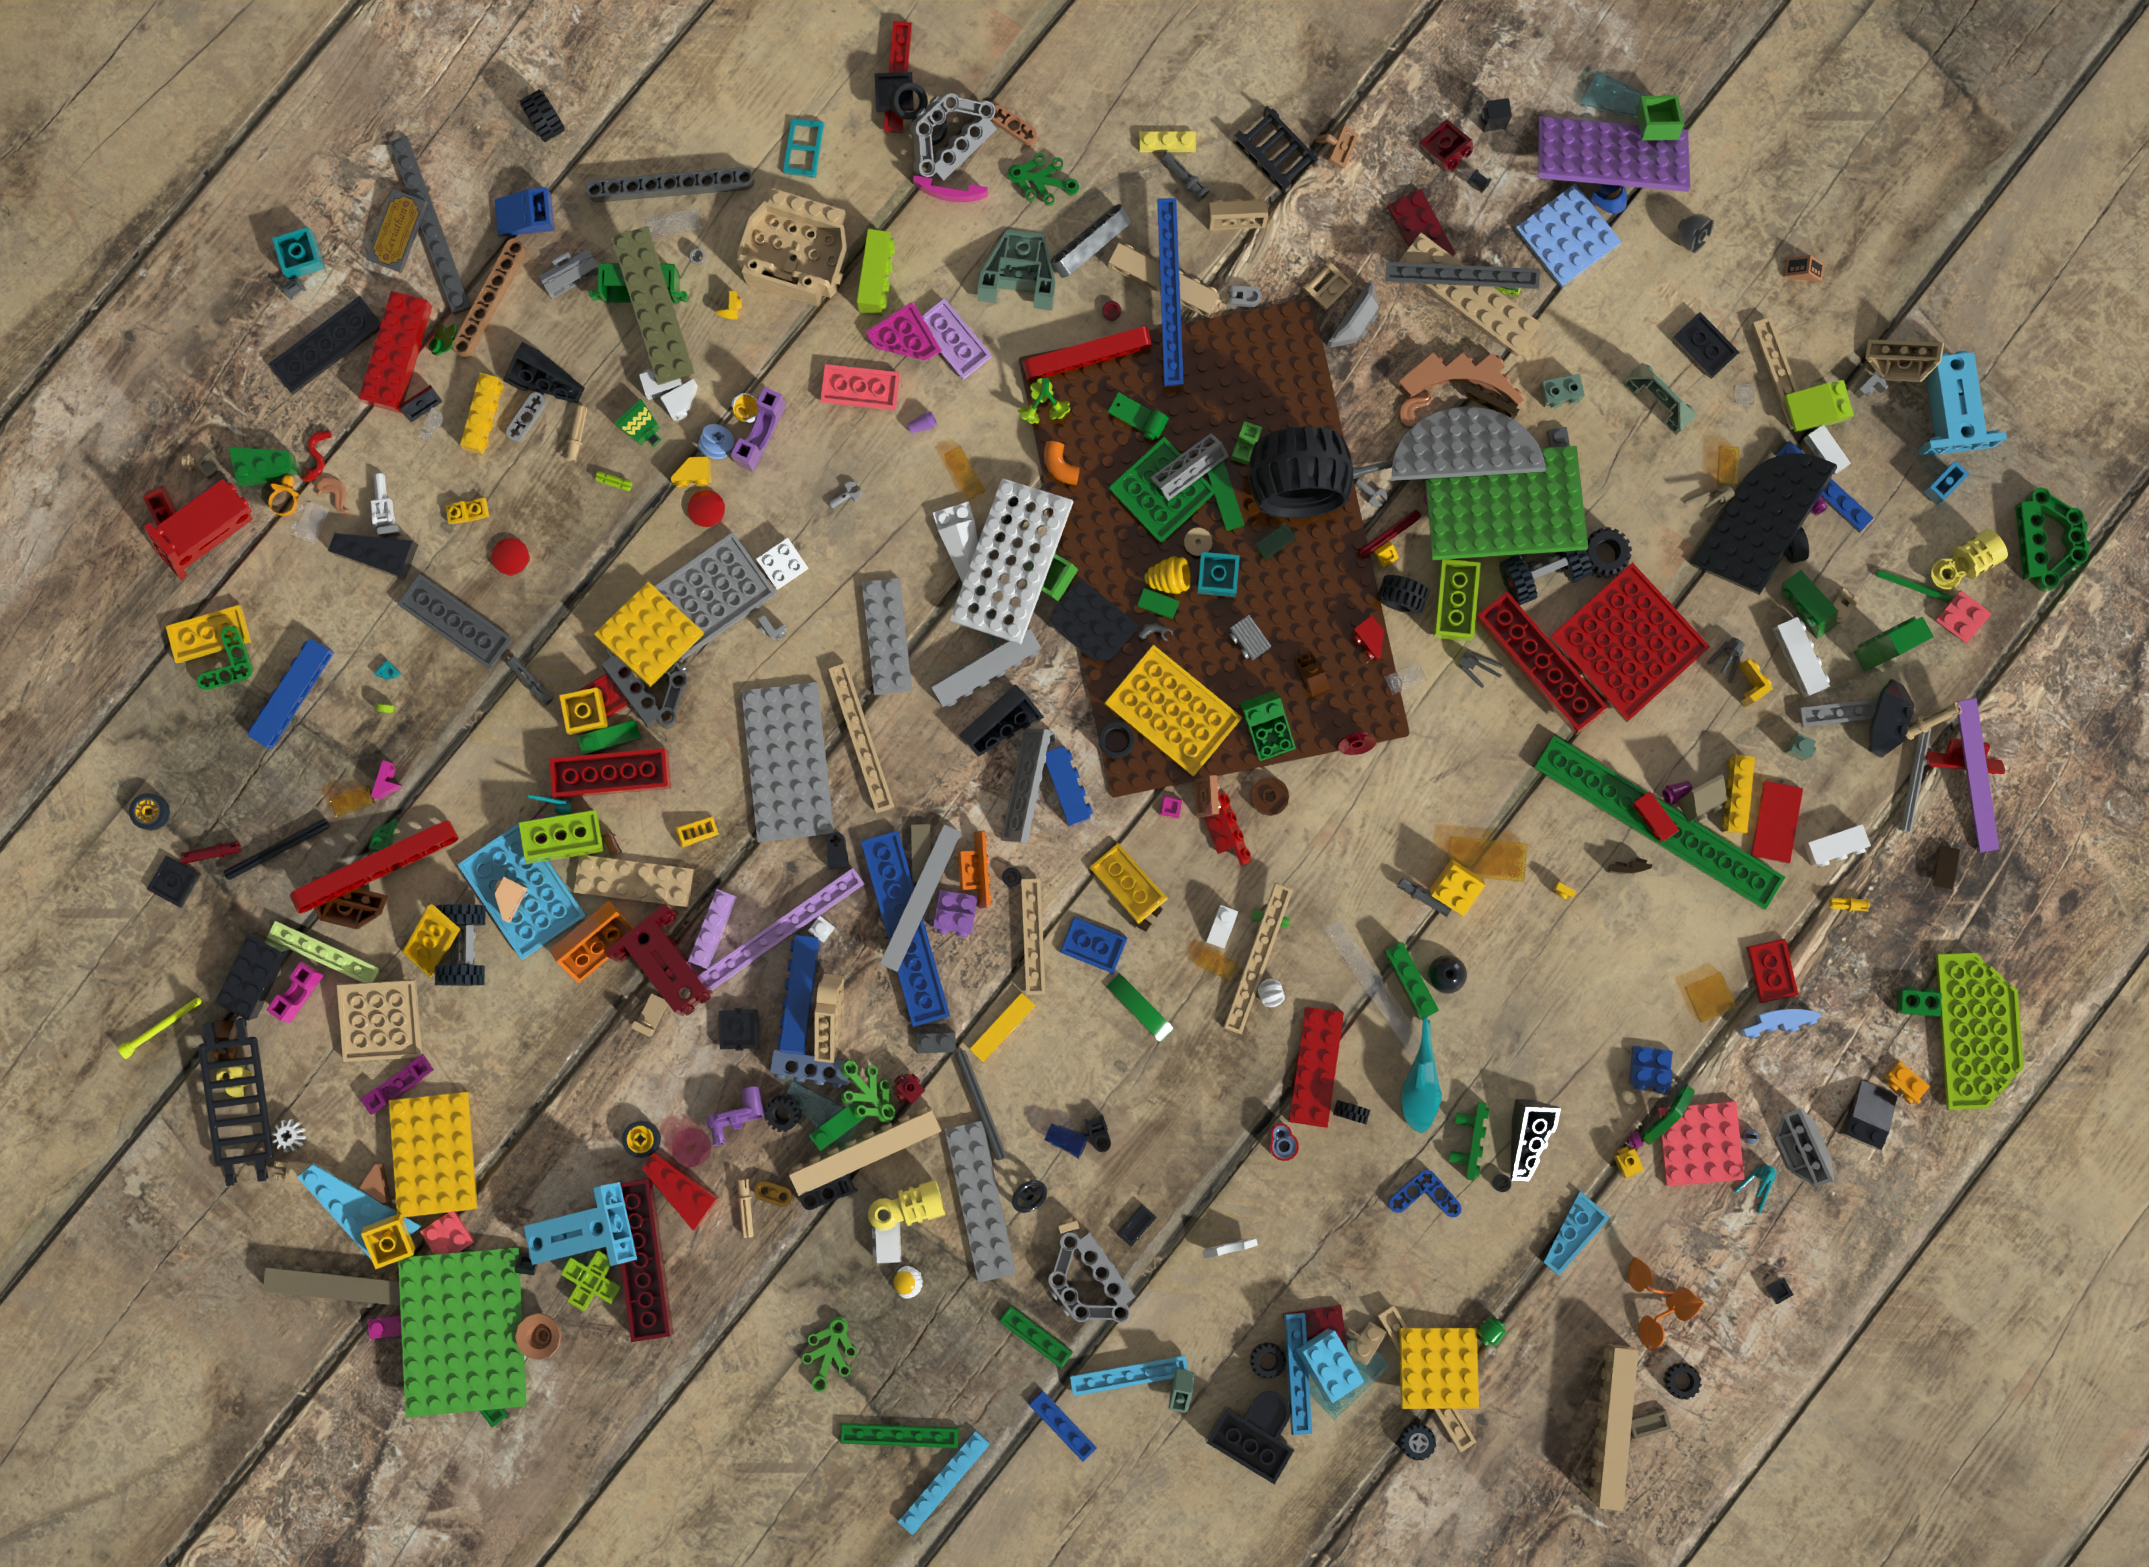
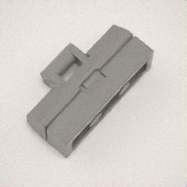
[539,249,599,299]

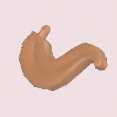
[1399,391,1432,428]
[316,477,349,514]

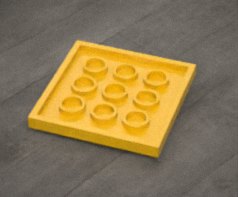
[594,582,704,687]
[1399,1328,1479,1409]

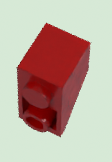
[1352,616,1384,662]

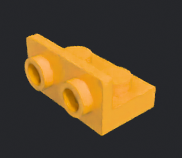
[1883,1061,1930,1104]

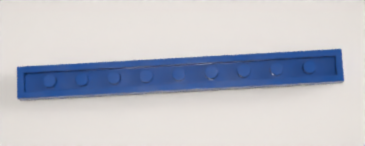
[1157,198,1183,386]

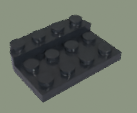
[1052,578,1139,662]

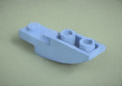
[1740,1009,1822,1039]

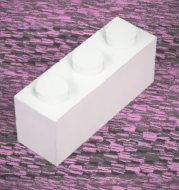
[1803,824,1871,868]
[872,1209,902,1263]

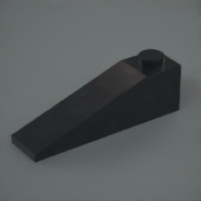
[1510,1099,1561,1181]

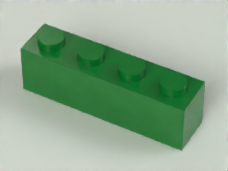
[1383,942,1439,1020]

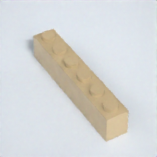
[1108,243,1219,318]

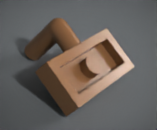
[1315,125,1359,169]

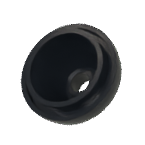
[1428,955,1467,994]

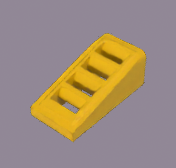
[675,816,719,848]

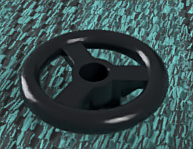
[1012,1180,1047,1213]

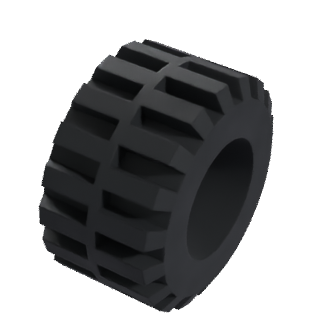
[520,89,565,142]
[1586,527,1632,578]
[1377,575,1430,615]

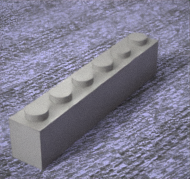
[930,627,1041,707]

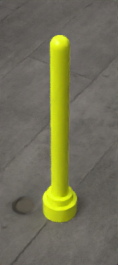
[117,998,202,1059]

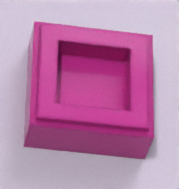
[1160,796,1182,819]

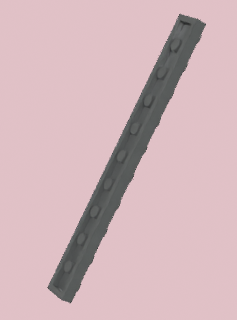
[389,136,471,315]

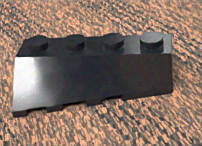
[959,684,1044,757]

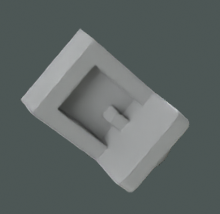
[758,615,788,640]

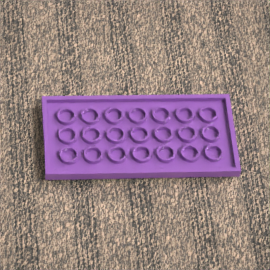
[1538,116,1690,192]

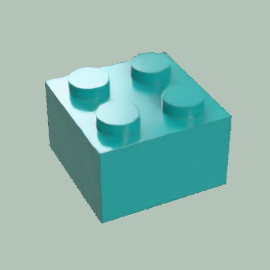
[272,227,325,280]
[1197,552,1240,597]

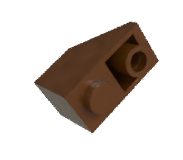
[1294,651,1330,696]

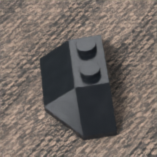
[1868,679,1915,758]

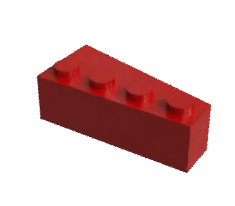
[642,1152,719,1231]

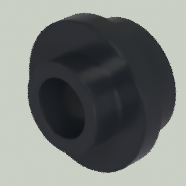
[1002,868,1021,887]

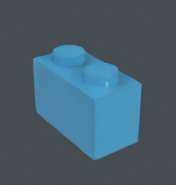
[1923,461,1970,505]

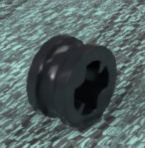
[1492,1174,1511,1192]

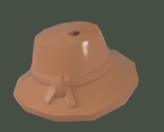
[515,1313,561,1360]

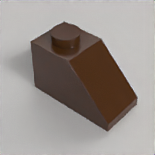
[212,1020,238,1061]

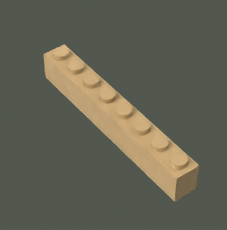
[789,1106,941,1196]

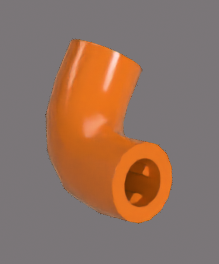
[1044,441,1080,485]

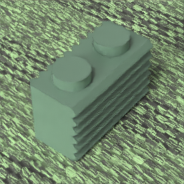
[1168,1369,1195,1413]

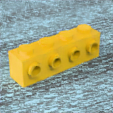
[460,373,504,455]
[1721,754,1755,835]

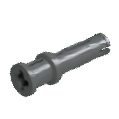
[1161,152,1210,202]

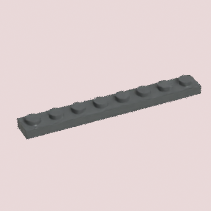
[1385,262,1540,289]

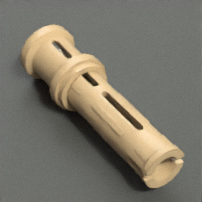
[1906,702,1962,740]

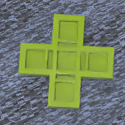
[561,1250,622,1311]

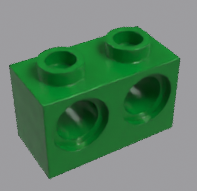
[1896,987,1942,1016]

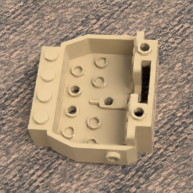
[735,188,848,307]

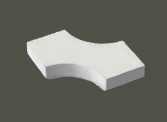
[1203,1238,1258,1258]

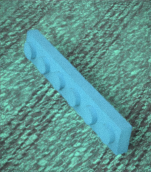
[1070,1355,1188,1397]
[898,1430,990,1535]

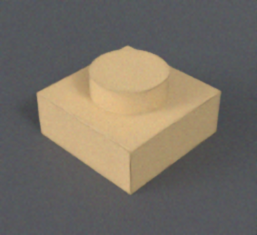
[1058,1217,1079,1234]

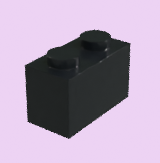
[1479,98,1512,132]

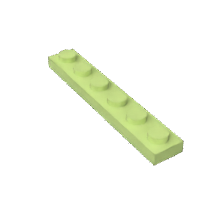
[267,921,381,983]

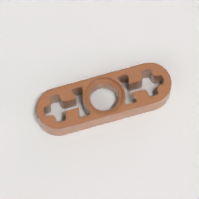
[991,105,1037,146]

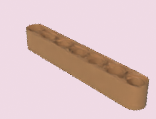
[452,238,526,358]

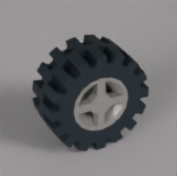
[1399,1423,1436,1461]

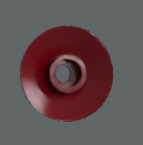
[1338,732,1376,755]

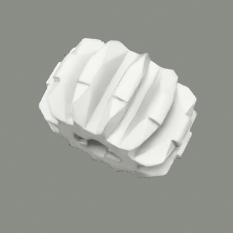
[272,1119,306,1152]

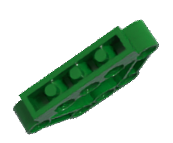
[2015,487,2090,592]

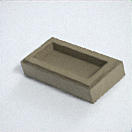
[1631,1409,1672,1439]

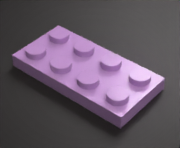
[922,298,992,380]

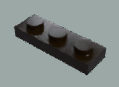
[1463,384,1520,419]

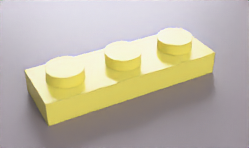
[1139,131,1196,152]

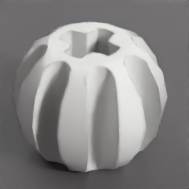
[1258,979,1285,1007]

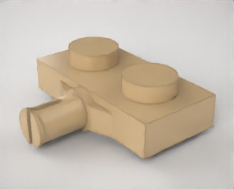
[1346,1322,1387,1366]

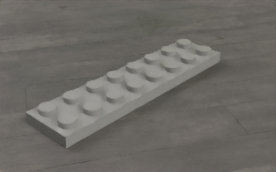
[945,1121,1016,1283]

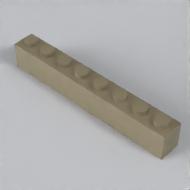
[262,1263,400,1306]

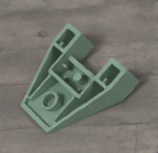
[978,229,1055,311]
[1623,362,1696,435]

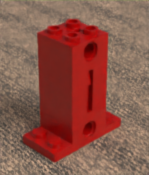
[144,479,253,580]

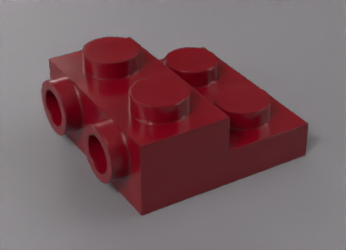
[1419,119,1474,172]

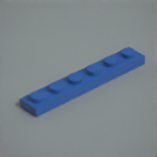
[1775,441,1874,533]

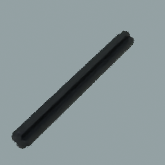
[223,818,330,880]

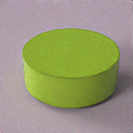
[374,703,395,713]

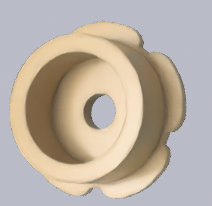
[182,454,196,473]

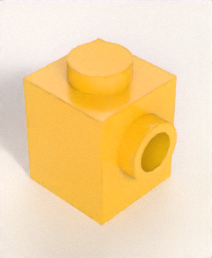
[1613,1146,1644,1178]

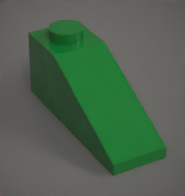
[577,720,641,755]
[809,1101,867,1151]

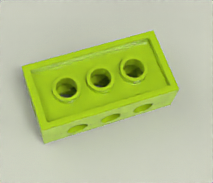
[519,810,603,864]

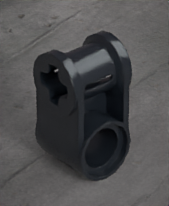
[827,832,849,870]
[1084,1114,1111,1152]

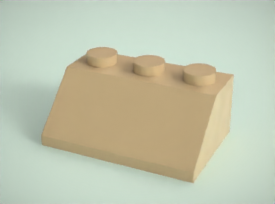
[1208,198,1268,230]

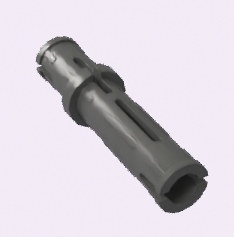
[507,657,554,706]
[1397,877,1452,917]

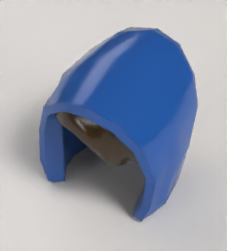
[1591,184,1627,214]

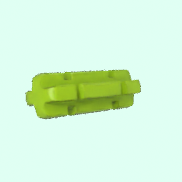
[595,471,632,492]

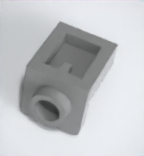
[1854,373,1888,398]

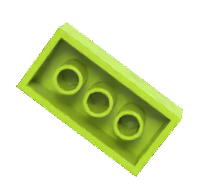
[857,229,896,316]
[1433,559,1481,642]

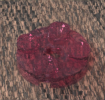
[672,1128,712,1167]

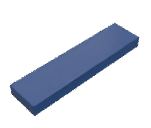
[1029,1390,1097,1462]

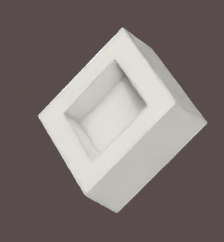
[808,916,835,943]

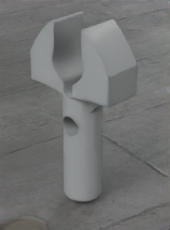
[1355,478,1387,507]
[829,482,862,508]

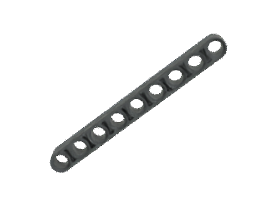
[585,168,754,202]

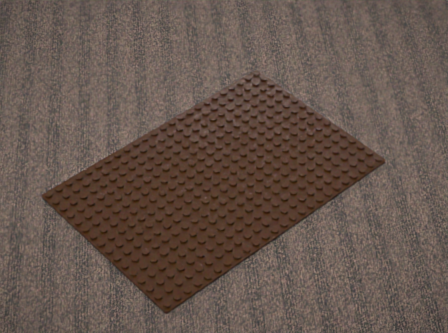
[1019,298,1410,798]

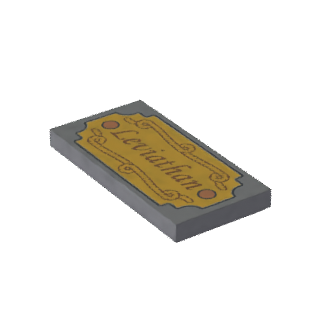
[366,189,428,273]

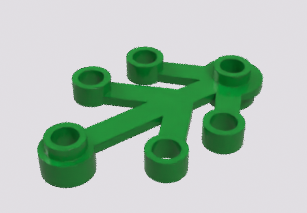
[1008,153,1079,206]

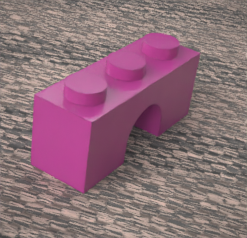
[266,962,324,1023]

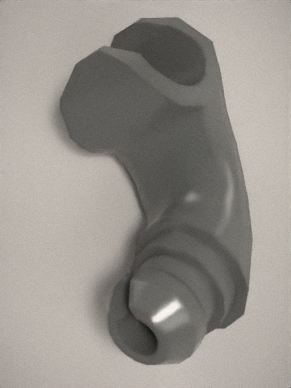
[1138,623,1173,642]

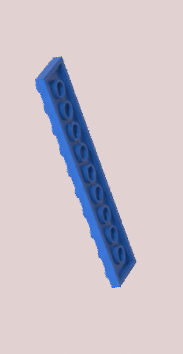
[861,831,950,1027]

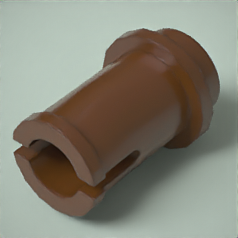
[601,831,622,857]

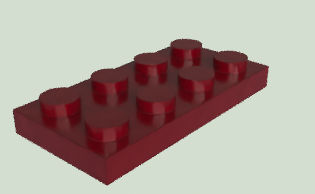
[1387,189,1456,257]

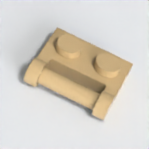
[1302,261,1353,311]

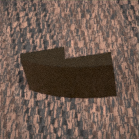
[1933,845,1960,889]
[1608,858,1652,874]

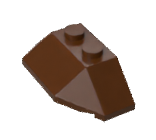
[310,877,388,930]

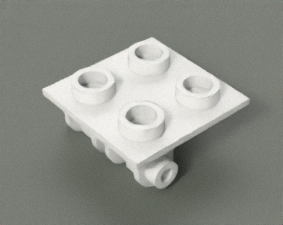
[756,537,809,590]

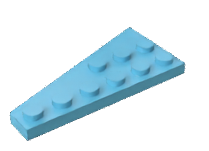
[297,1163,422,1259]

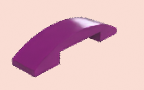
[360,1054,434,1115]

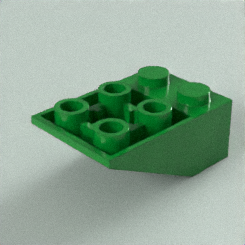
[1239,691,1296,761]

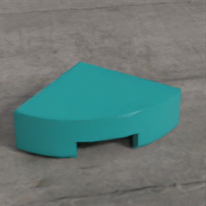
[374,660,402,679]

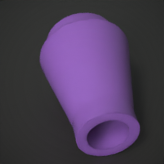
[908,411,937,434]

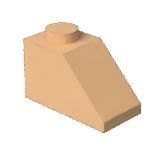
[495,877,528,923]

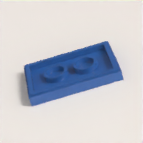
[1060,917,1127,974]

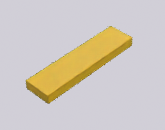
[969,993,1036,1063]

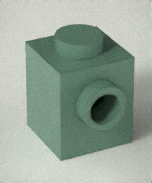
[1785,733,1816,761]

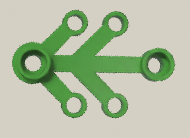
[840,1060,895,1123]
[802,1317,857,1392]

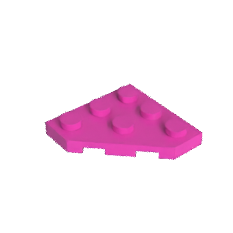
[866,302,942,361]

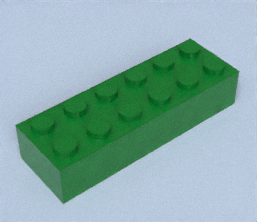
[1853,616,1934,672]

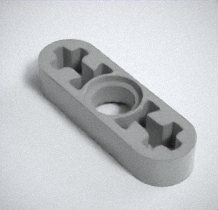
[506,392,546,442]

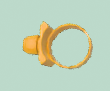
[269,475,299,516]

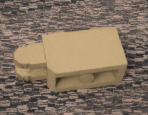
[272,1161,333,1185]

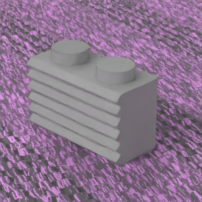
[1229,615,1271,661]

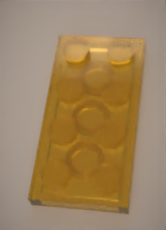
[1448,836,1528,882]

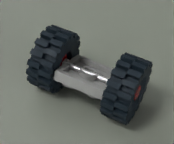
[1499,550,1592,605]
[435,904,486,986]

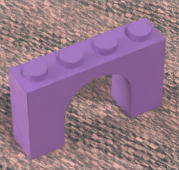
[731,387,786,473]

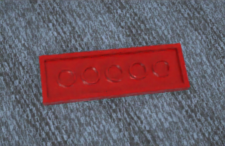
[1289,1007,1344,1128]

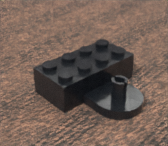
[1205,1391,1294,1485]

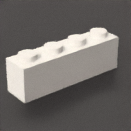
[1772,617,1830,698]

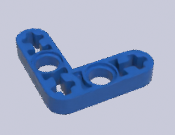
[1388,1169,1462,1217]

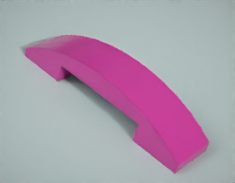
[913,175,988,202]

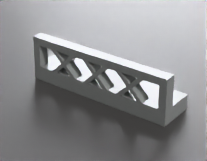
[1150,433,1229,501]

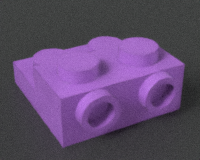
[933,890,978,937]

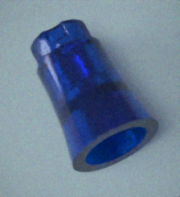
[1045,1123,1089,1160]

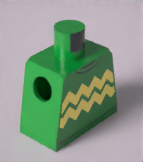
[614,399,661,447]

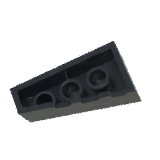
[328,533,418,580]

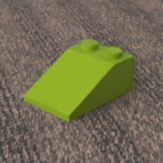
[1784,380,1854,432]

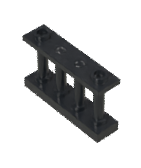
[1233,106,1319,195]

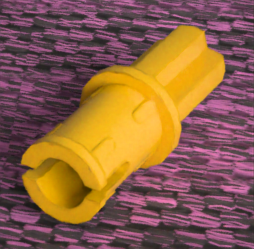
[1829,897,1870,912]

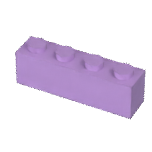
[688,889,737,969]

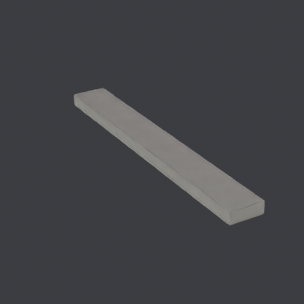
[880,824,962,972]

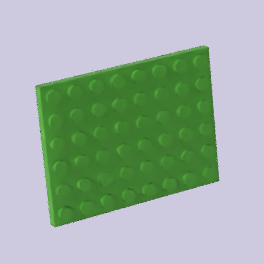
[1425,446,1588,560]
[398,1247,527,1418]

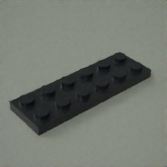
[269,296,381,394]

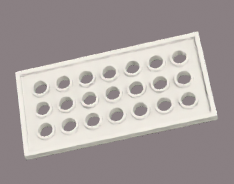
[950,478,1073,644]

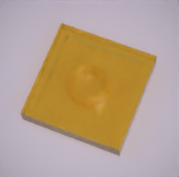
[1684,972,1737,1023]

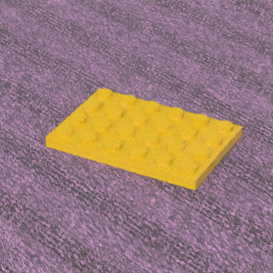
[1105,645,1242,777]
[389,1092,478,1217]

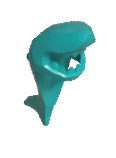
[1400,1016,1442,1133]

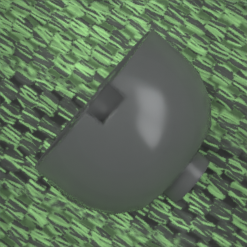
[1678,214,1714,253]

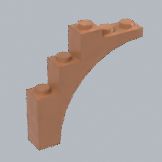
[1397,352,1524,408]

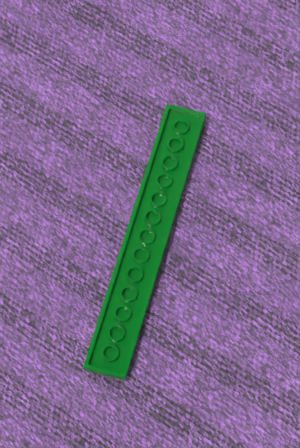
[1534,735,1785,910]

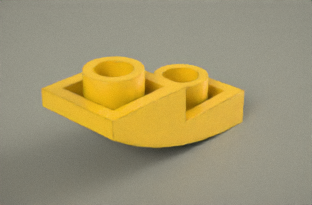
[445,498,489,524]

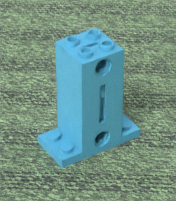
[1918,350,2007,457]
[524,1182,637,1266]

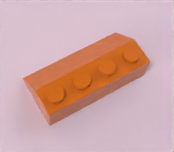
[549,901,633,983]

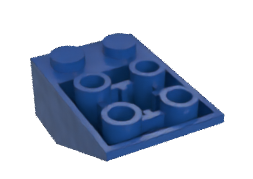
[495,187,555,237]

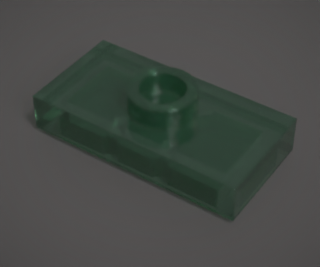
[1254,523,1297,561]

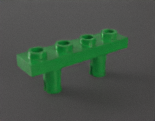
[1449,1102,1490,1181]

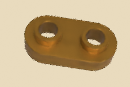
[754,1181,793,1207]

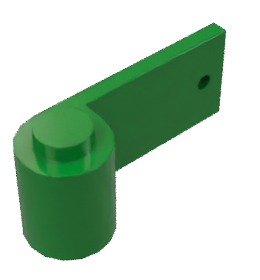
[1107,392,1169,440]

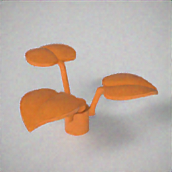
[1628,1257,1704,1351]

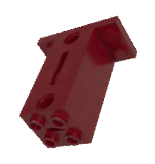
[604,903,713,1016]

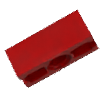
[1631,791,1679,843]

